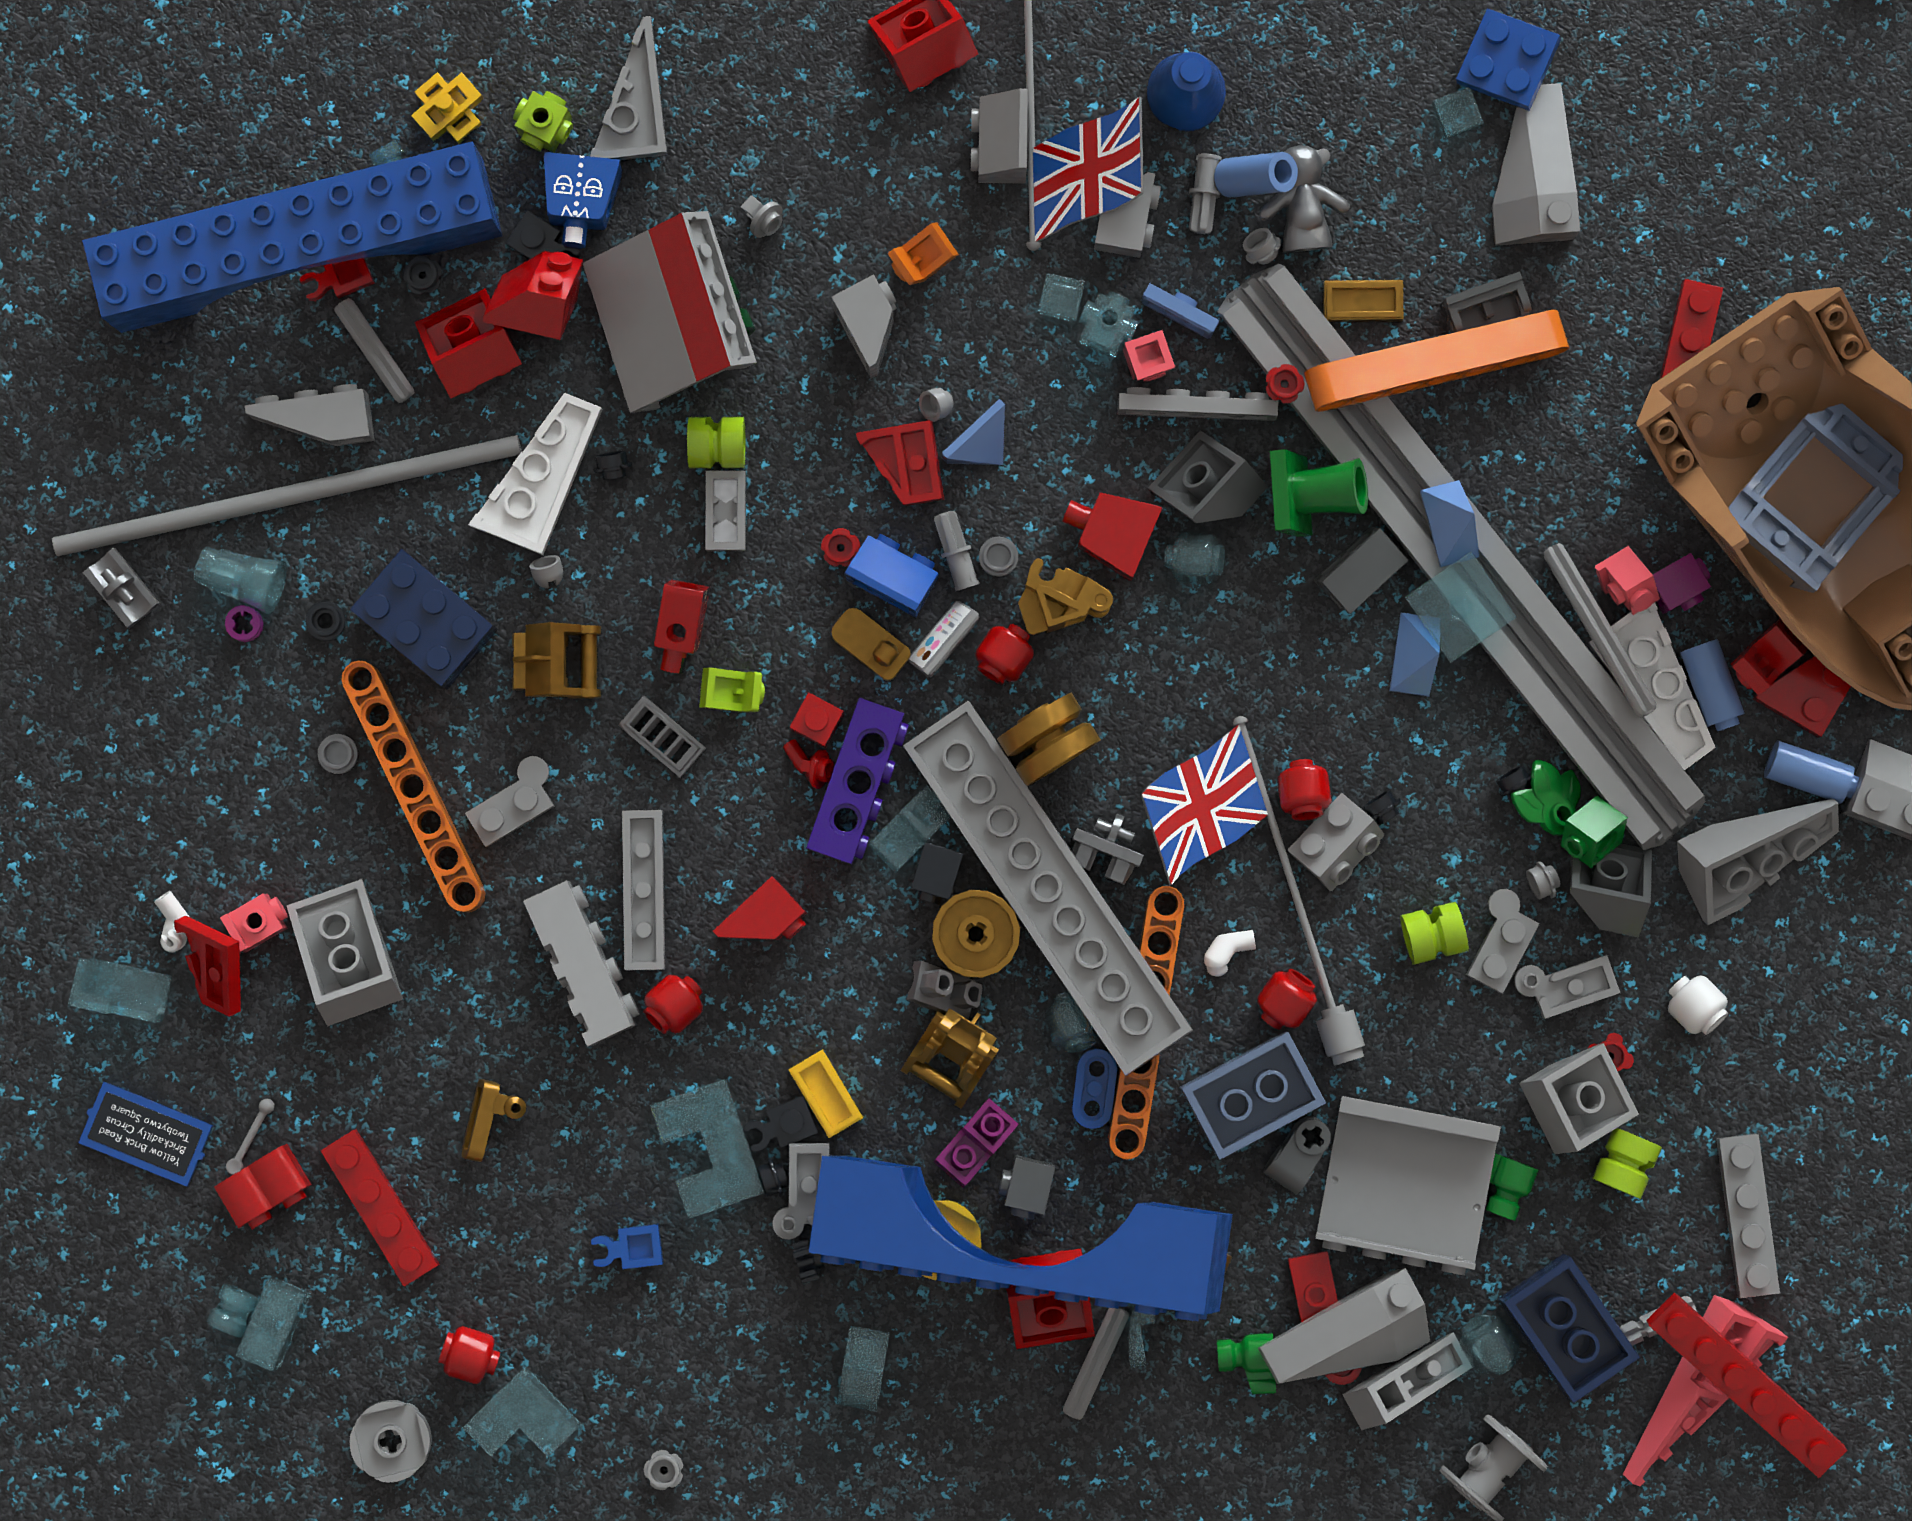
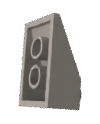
[287,879,403,1026]

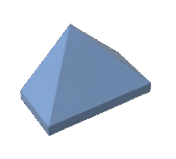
[942,399,1005,465]
[1420,480,1480,568]
[1389,612,1440,697]

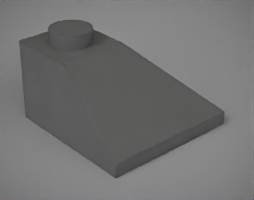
[1148,430,1268,524]
[1570,844,1652,937]

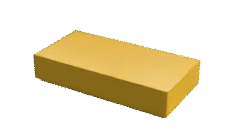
[789,1049,863,1138]

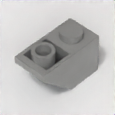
[1094,172,1161,258]

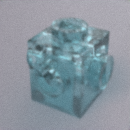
[1079,292,1139,358]

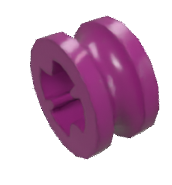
[225,605,264,642]

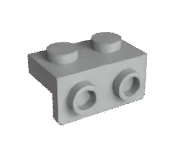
[1288,793,1384,891]

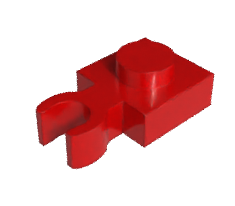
[299,258,375,301]

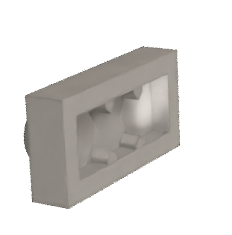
[705,471,746,551]

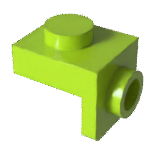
[699,668,765,713]

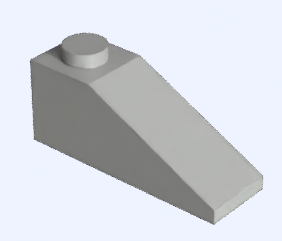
[1342,1332,1473,1430]

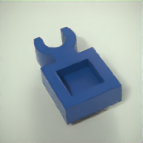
[591,1224,663,1269]

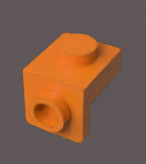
[888,222,959,285]

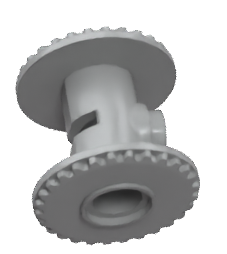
[1439,1415,1548,1521]

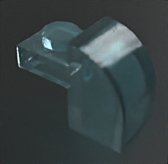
[837,1326,890,1412]

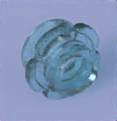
[368,139,406,167]

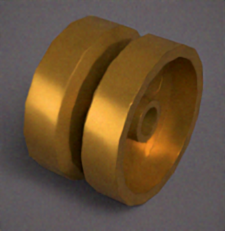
[997,693,1101,786]
[932,890,1020,978]

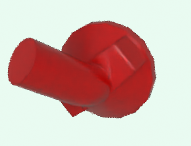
[783,739,833,789]

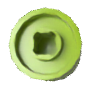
[687,417,746,468]
[1400,902,1469,965]
[1592,1128,1662,1199]

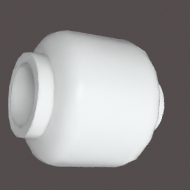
[1668,975,1728,1035]

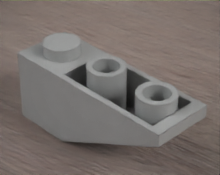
[245,384,375,446]

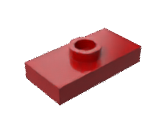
[1287,1251,1338,1322]

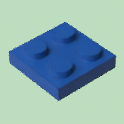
[1456,8,1561,111]

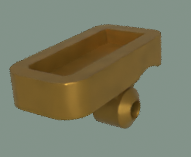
[832,608,911,681]
[461,1079,526,1162]

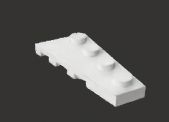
[468,393,602,555]
[1587,602,1716,770]

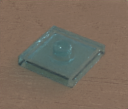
[1405,552,1517,663]

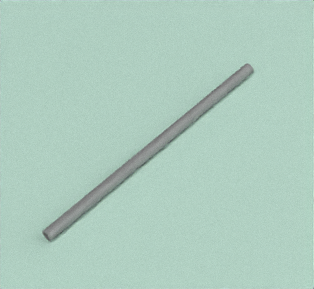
[52,435,522,557]

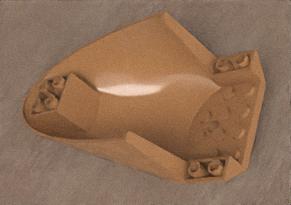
[1636,287,1912,710]

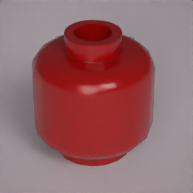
[975,624,1034,685]
[1277,759,1332,821]
[1257,968,1317,1030]
[643,975,703,1034]
[438,1326,501,1384]

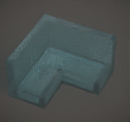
[68,958,172,1023]
[463,1366,581,1457]

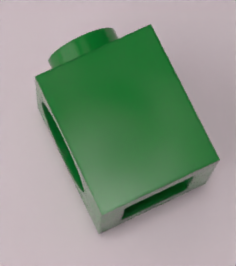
[1561,796,1628,868]

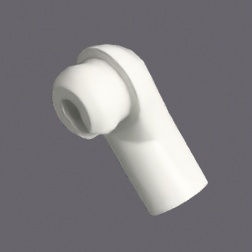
[154,891,190,952]
[1204,930,1256,977]

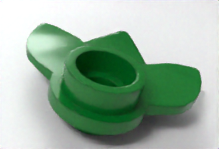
[1511,760,1581,836]

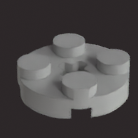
[349,1400,432,1482]

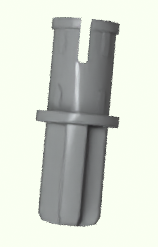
[1189,153,1222,234]
[934,511,980,591]

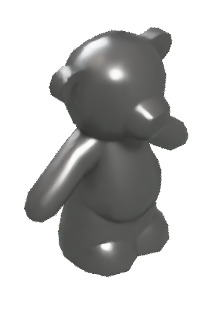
[1259,145,1350,253]

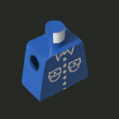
[544,152,622,249]

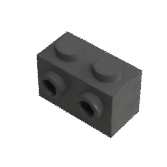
[998,1155,1055,1220]

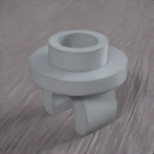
[741,195,783,238]

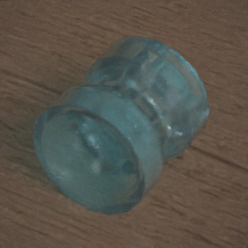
[206,1284,260,1337]

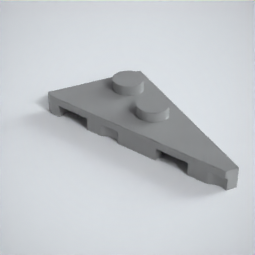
[590,16,667,160]

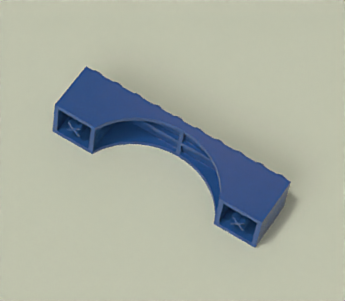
[82,141,503,333]
[809,1155,1233,1321]

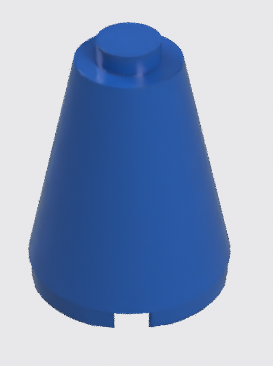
[1147,52,1226,132]

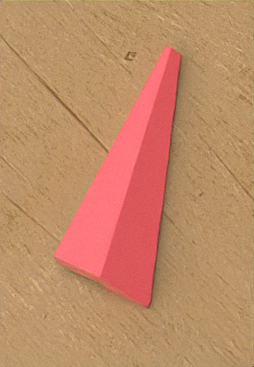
[1623,1295,1788,1486]

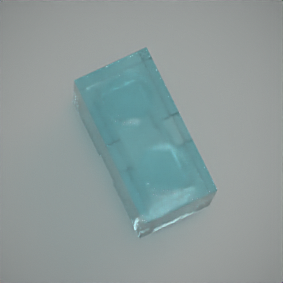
[235,1278,311,1372]

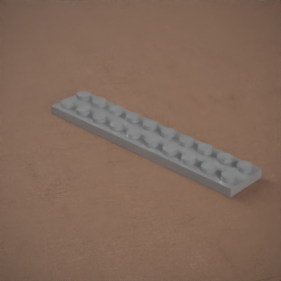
[903,701,1193,1076]

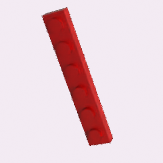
[1646,1292,1847,1478]

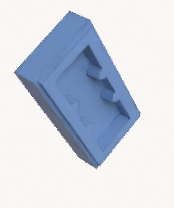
[1141,283,1219,339]

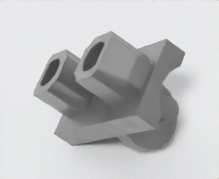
[82,547,160,629]
[1072,814,1144,885]
[907,961,983,1019]

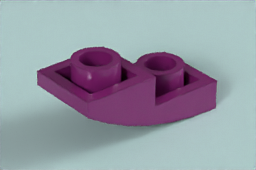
[933,1098,1019,1188]

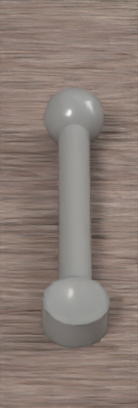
[226,1098,274,1174]

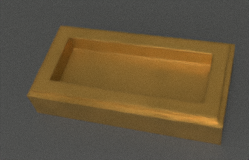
[1323,280,1404,322]

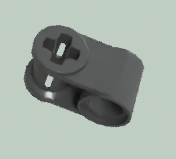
[1263,1116,1331,1195]

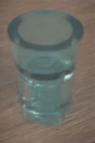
[194,547,287,614]

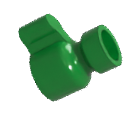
[1486,1153,1538,1221]
[1217,1333,1276,1395]

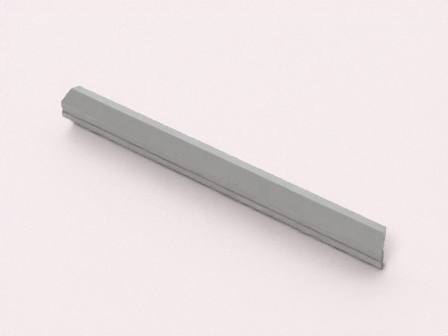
[1217,264,1706,850]

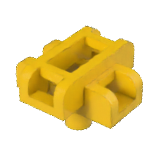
[411,72,483,144]

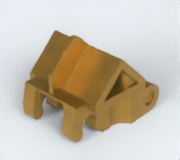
[1018,558,1113,635]
[512,622,601,699]
[900,1008,999,1109]

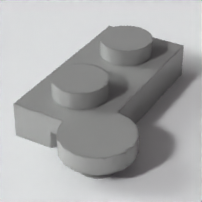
[465,756,555,847]
[1466,889,1540,994]
[1514,955,1620,1019]
[772,1143,829,1240]

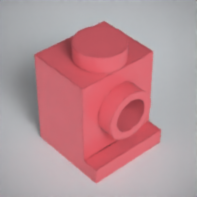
[1123,330,1175,382]
[1595,546,1660,615]
[220,894,288,952]

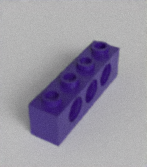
[806,698,909,865]

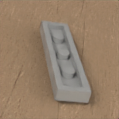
[1117,387,1278,421]
[622,810,665,970]
[1716,1133,1780,1298]

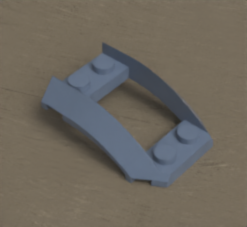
[1728,403,1903,593]

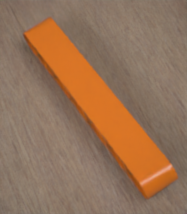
[1304,310,1569,412]
[341,661,486,912]
[1108,886,1184,1159]

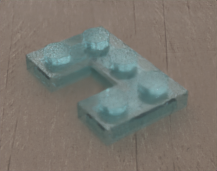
[650,1079,765,1219]

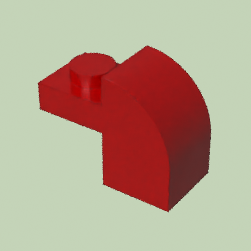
[1731,619,1808,696]

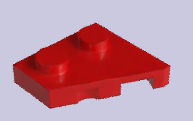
[856,420,944,506]
[1753,656,1851,738]
[174,916,241,1017]

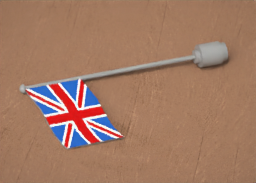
[1024,0,1144,251]
[1141,716,1365,1066]

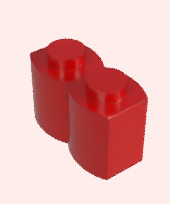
[214,1144,312,1230]

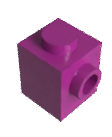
[1653,553,1711,614]

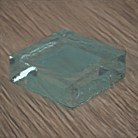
[1431,87,1484,140]
[1038,273,1085,322]

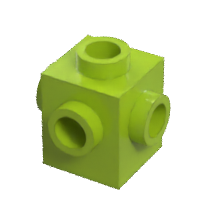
[513,91,573,153]

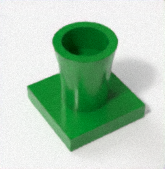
[1270,449,1368,537]

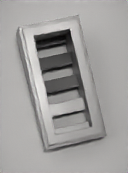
[618,696,706,778]

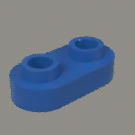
[1072,1049,1117,1129]

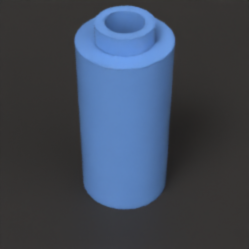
[1214,152,1298,198]
[1680,639,1745,732]
[1764,740,1859,804]

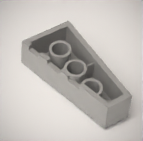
[523,880,640,1047]

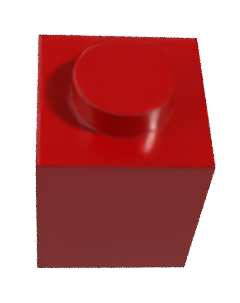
[790,692,845,748]

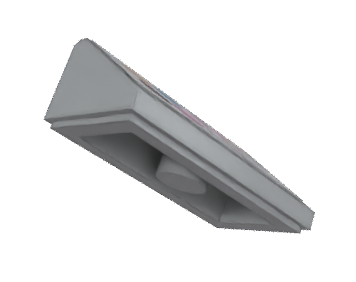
[908,601,979,678]

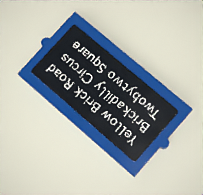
[78,1082,213,1187]

